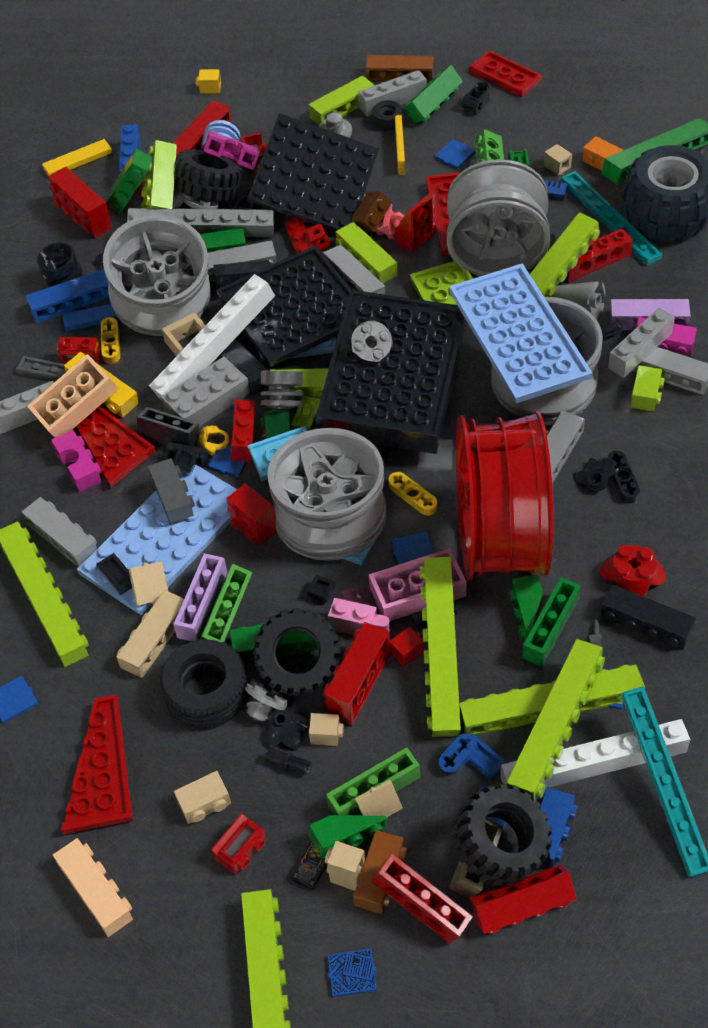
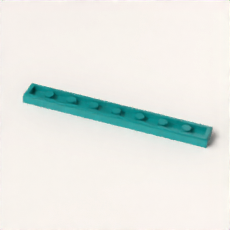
[560,171,662,266]
[620,686,708,878]

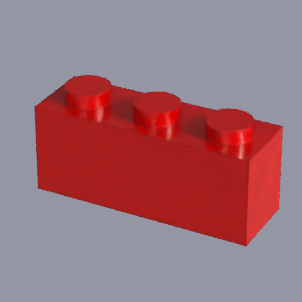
[231,399,255,462]

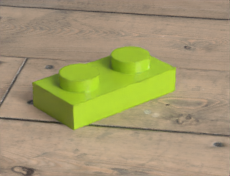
[291,396,320,431]

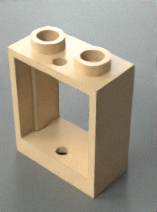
[162,312,206,356]

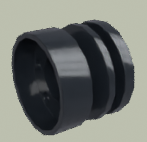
[37,242,83,287]

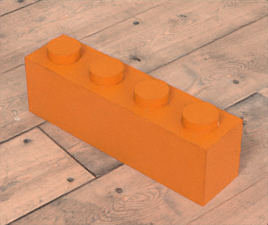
[582,136,625,182]

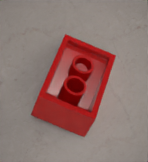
[395,191,435,253]

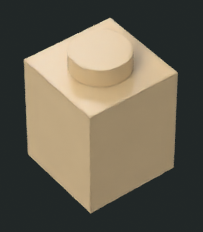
[544,144,572,176]
[309,713,344,746]

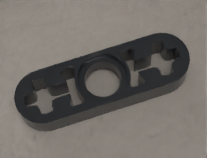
[607,451,640,504]

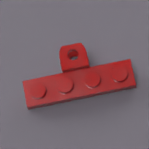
[285,218,331,253]

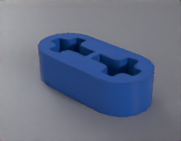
[439,734,478,774]

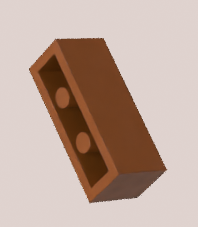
[353,830,407,914]

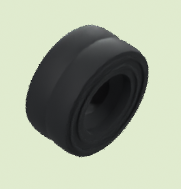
[372,100,403,131]

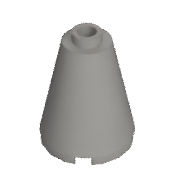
[550,281,606,319]

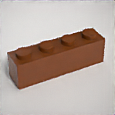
[366,55,434,82]

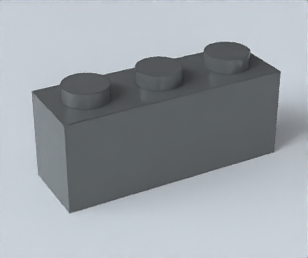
[148,458,195,524]

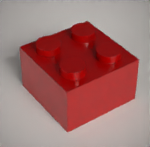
[227,484,277,546]

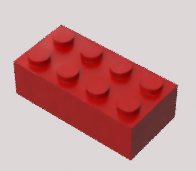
[48,166,112,239]
[323,622,390,726]

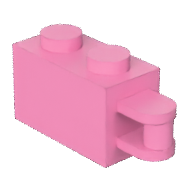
[328,598,390,635]

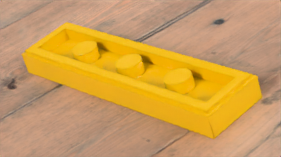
[395,115,405,175]
[42,139,112,176]

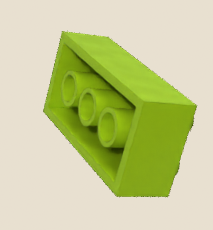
[140,140,177,209]

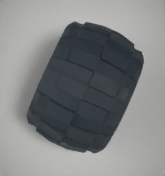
[622,145,708,242]

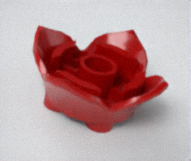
[599,545,666,596]

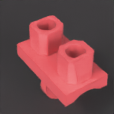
[376,204,404,240]

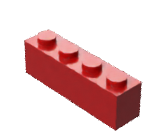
[469,864,577,934]

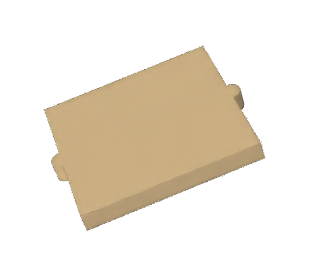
[129,561,168,606]
[355,780,403,818]

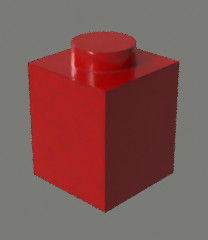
[390,627,424,667]

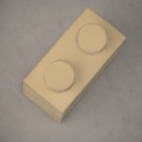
[174,771,231,824]
[325,841,365,891]

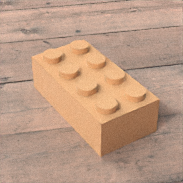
[27,354,119,438]

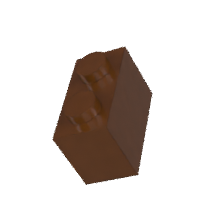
[350,191,392,232]

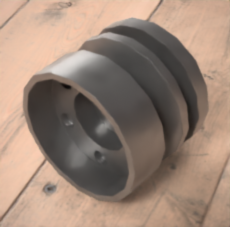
[261,371,303,409]

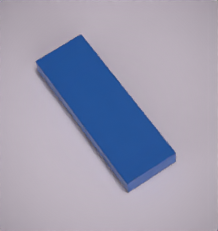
[63,304,119,331]

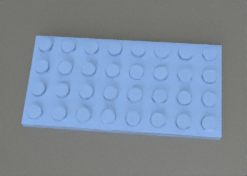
[450,263,592,404]
[77,465,237,615]

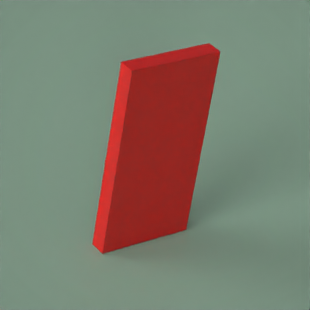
[469,50,542,97]

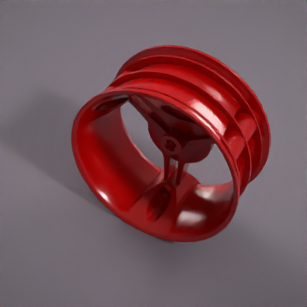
[456,411,553,581]

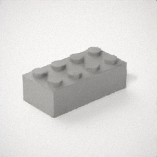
[161,357,250,427]

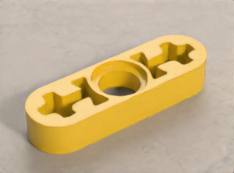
[101,317,120,364]
[388,472,437,516]

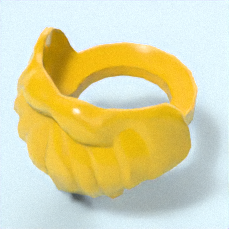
[199,426,230,456]

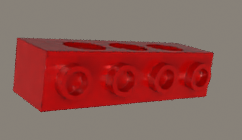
[565,229,633,283]
[371,854,473,944]

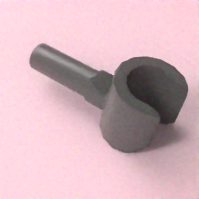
[588,620,602,646]

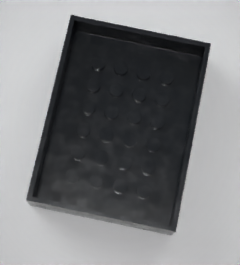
[316,290,466,454]

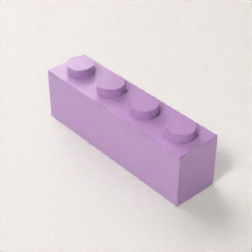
[609,299,690,329]
[174,553,227,641]

